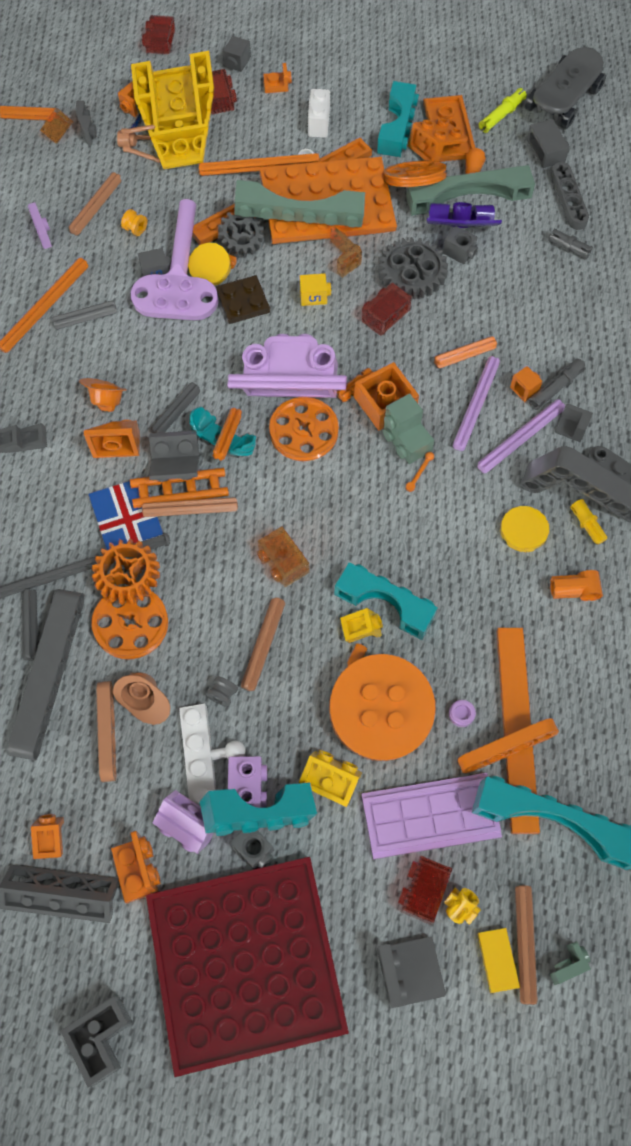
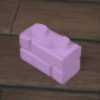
[153,790,214,854]

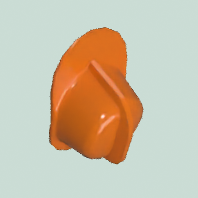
[79,378,127,412]

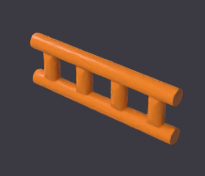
[130,467,229,508]

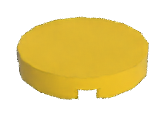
[188,243,231,286]
[500,506,549,552]

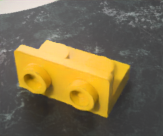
[298,750,362,807]

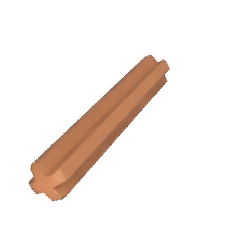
[68,172,121,236]
[142,497,238,517]
[241,597,285,691]
[515,885,538,1005]

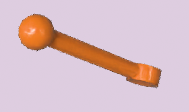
[406,452,434,492]

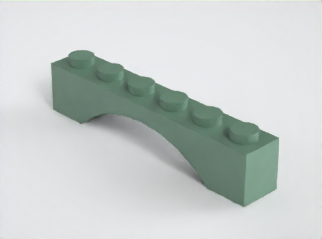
[406,165,535,216]
[235,180,365,227]

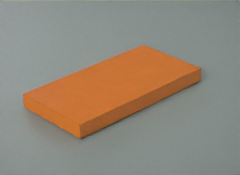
[423,95,475,162]

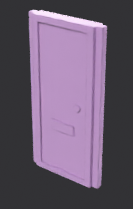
[361,773,502,860]

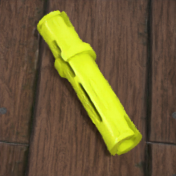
[478,88,527,133]

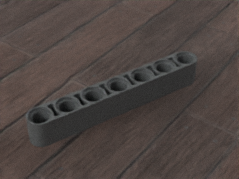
[7,589,84,761]

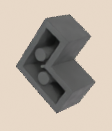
[60,996,133,1087]

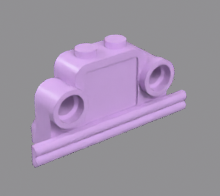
[228,334,347,398]

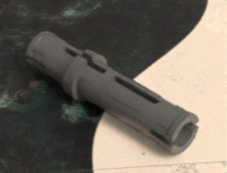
[528,358,586,410]

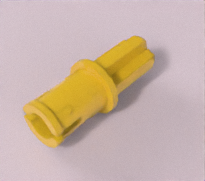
[570,499,607,545]

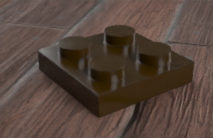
[216,275,270,324]

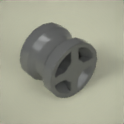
[206,676,238,707]

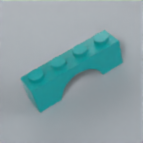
[377,81,419,157]
[334,562,438,640]
[200,783,317,836]

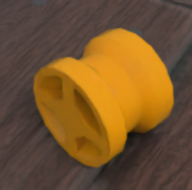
[121,209,147,236]

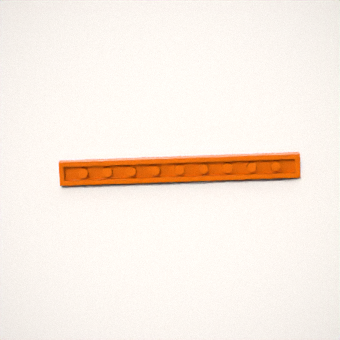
[192,138,372,245]

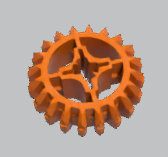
[92,538,160,605]

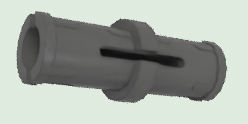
[548,228,593,259]

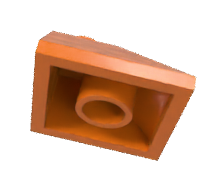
[84,419,140,458]

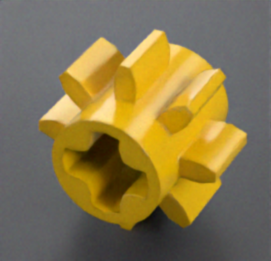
[444,888,481,925]

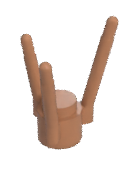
[117,125,161,163]

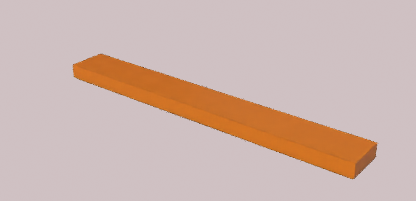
[496,628,540,834]

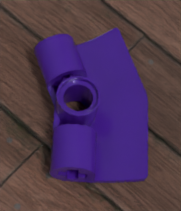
[427,202,502,228]

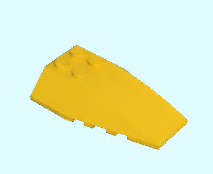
[131,51,214,169]

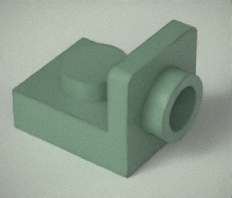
[549,941,591,985]

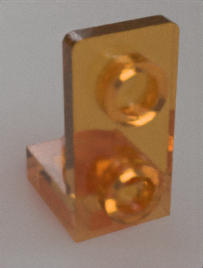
[330,226,362,278]

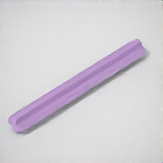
[453,356,500,451]
[477,399,565,473]

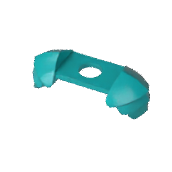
[189,406,256,456]

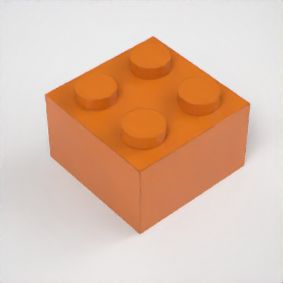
[354,362,419,431]

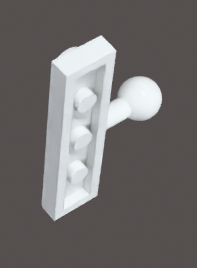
[179,703,246,807]

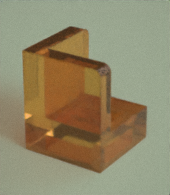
[40,108,73,144]

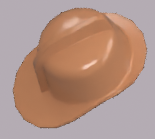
[113,672,171,725]

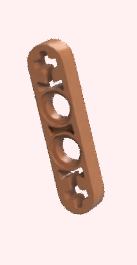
[97,681,117,782]

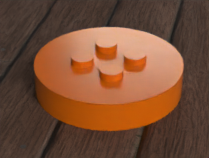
[329,654,435,761]

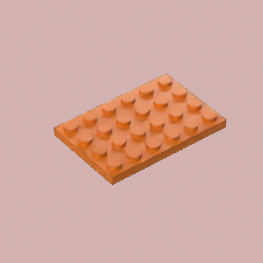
[260,157,397,244]

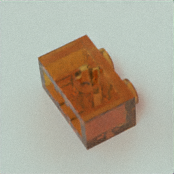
[257,526,310,587]

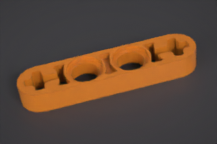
[457,718,559,773]

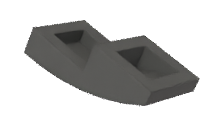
[0,423,47,453]

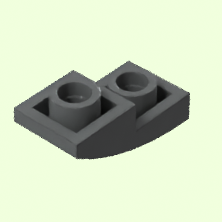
[76,100,97,145]

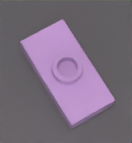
[28,202,52,249]

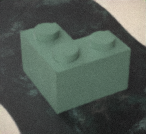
[383,393,434,464]

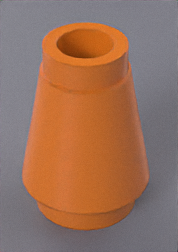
[465,148,486,174]

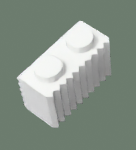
[308,89,330,138]

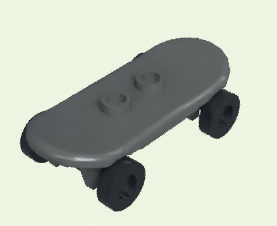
[525,47,606,129]

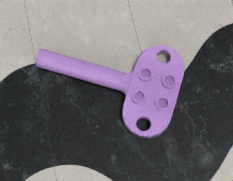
[131,199,218,320]

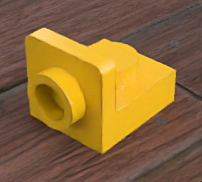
[340,608,383,643]

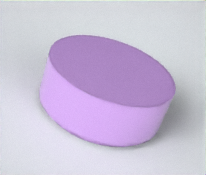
[449,700,476,727]

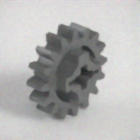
[218,212,264,257]

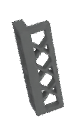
[0,865,119,923]

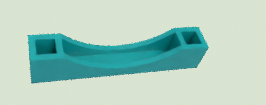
[471,776,631,870]

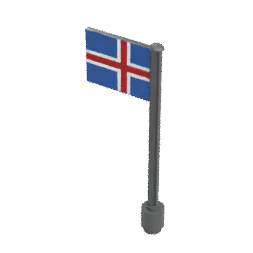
[0,477,170,599]

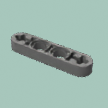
[551,162,589,230]

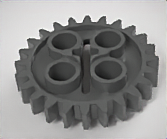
[378,237,448,299]

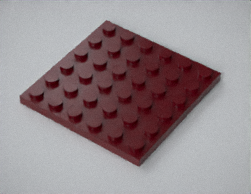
[146,857,349,1078]

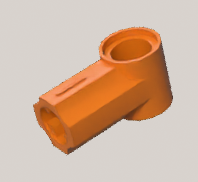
[550,570,603,601]

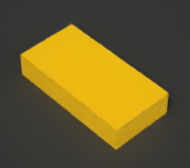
[477,928,520,993]

